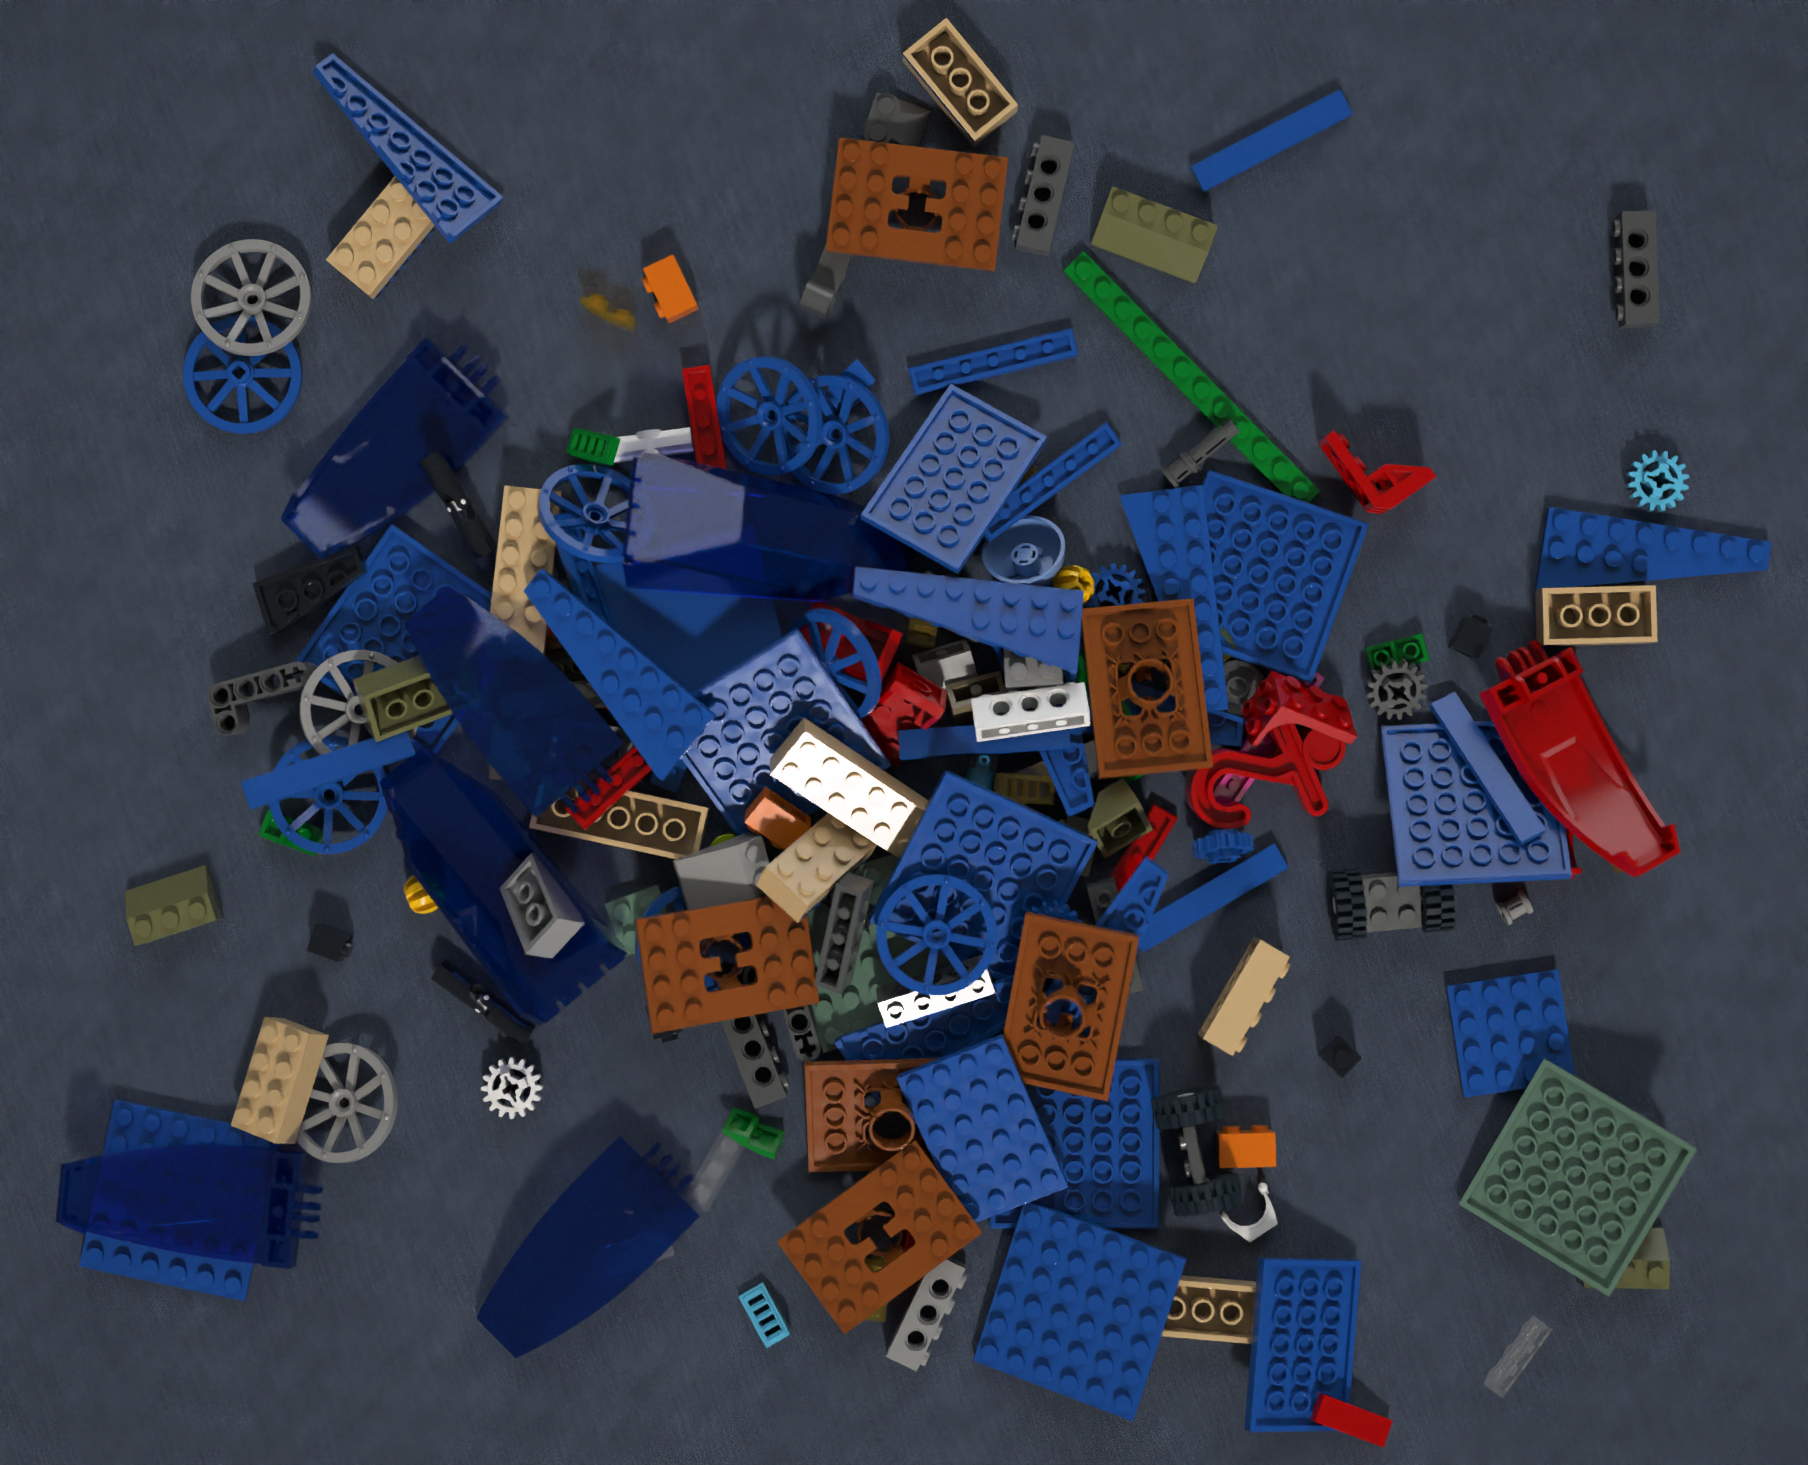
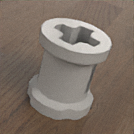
[1496,890,1533,926]

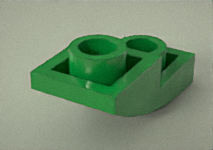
[1366,633,1431,671]

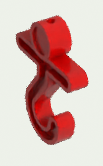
[1185,723,1346,829]

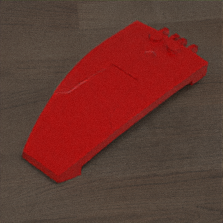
[1479,640,1681,878]

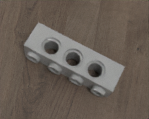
[886,1257,968,1372]

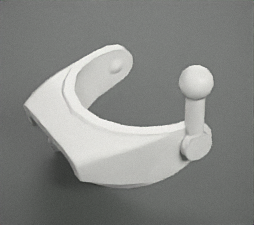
[1220,1183,1278,1242]

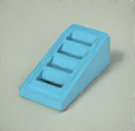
[738,1282,791,1348]

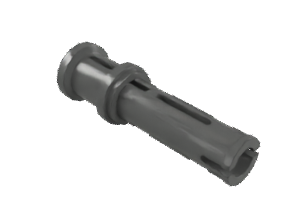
[1161,418,1240,488]

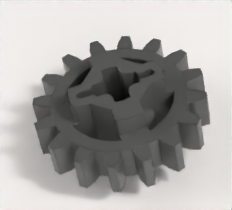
[1364,658,1428,720]

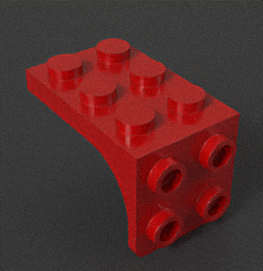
[1242,671,1357,746]

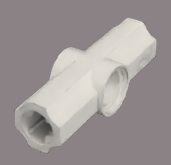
[614,427,694,463]

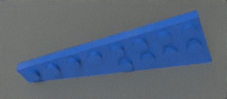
[853,567,1084,674]
[524,569,717,781]
[1038,856,1169,1035]

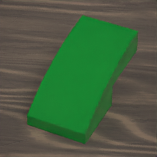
[258,809,323,856]
[722,1107,785,1160]

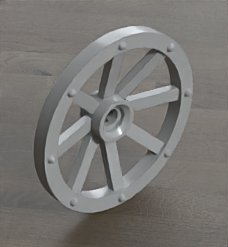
[191,239,312,356]
[299,650,418,755]
[296,1043,398,1163]

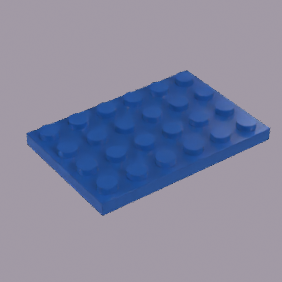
[861,384,1047,574]
[897,1034,1068,1222]
[1244,1258,1361,1432]

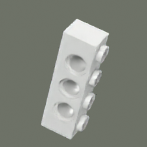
[971,682,1090,742]

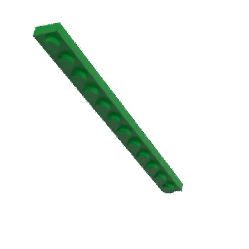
[1063,251,1320,503]

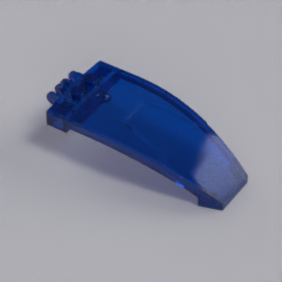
[280,337,510,559]
[404,586,623,818]
[476,1136,700,1358]
[56,1144,323,1269]

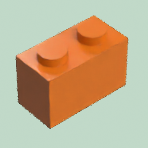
[641,254,699,324]
[744,786,811,850]
[1216,1125,1276,1168]

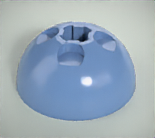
[982,515,1066,586]

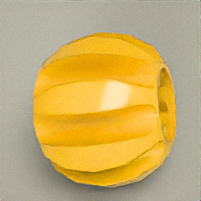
[1052,565,1095,605]
[404,872,444,914]

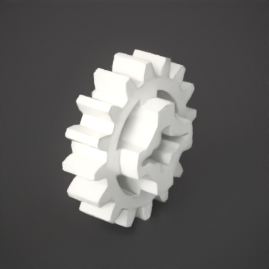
[481,1056,544,1119]

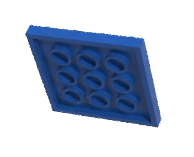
[1445,969,1575,1098]

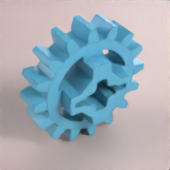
[1625,450,1689,512]

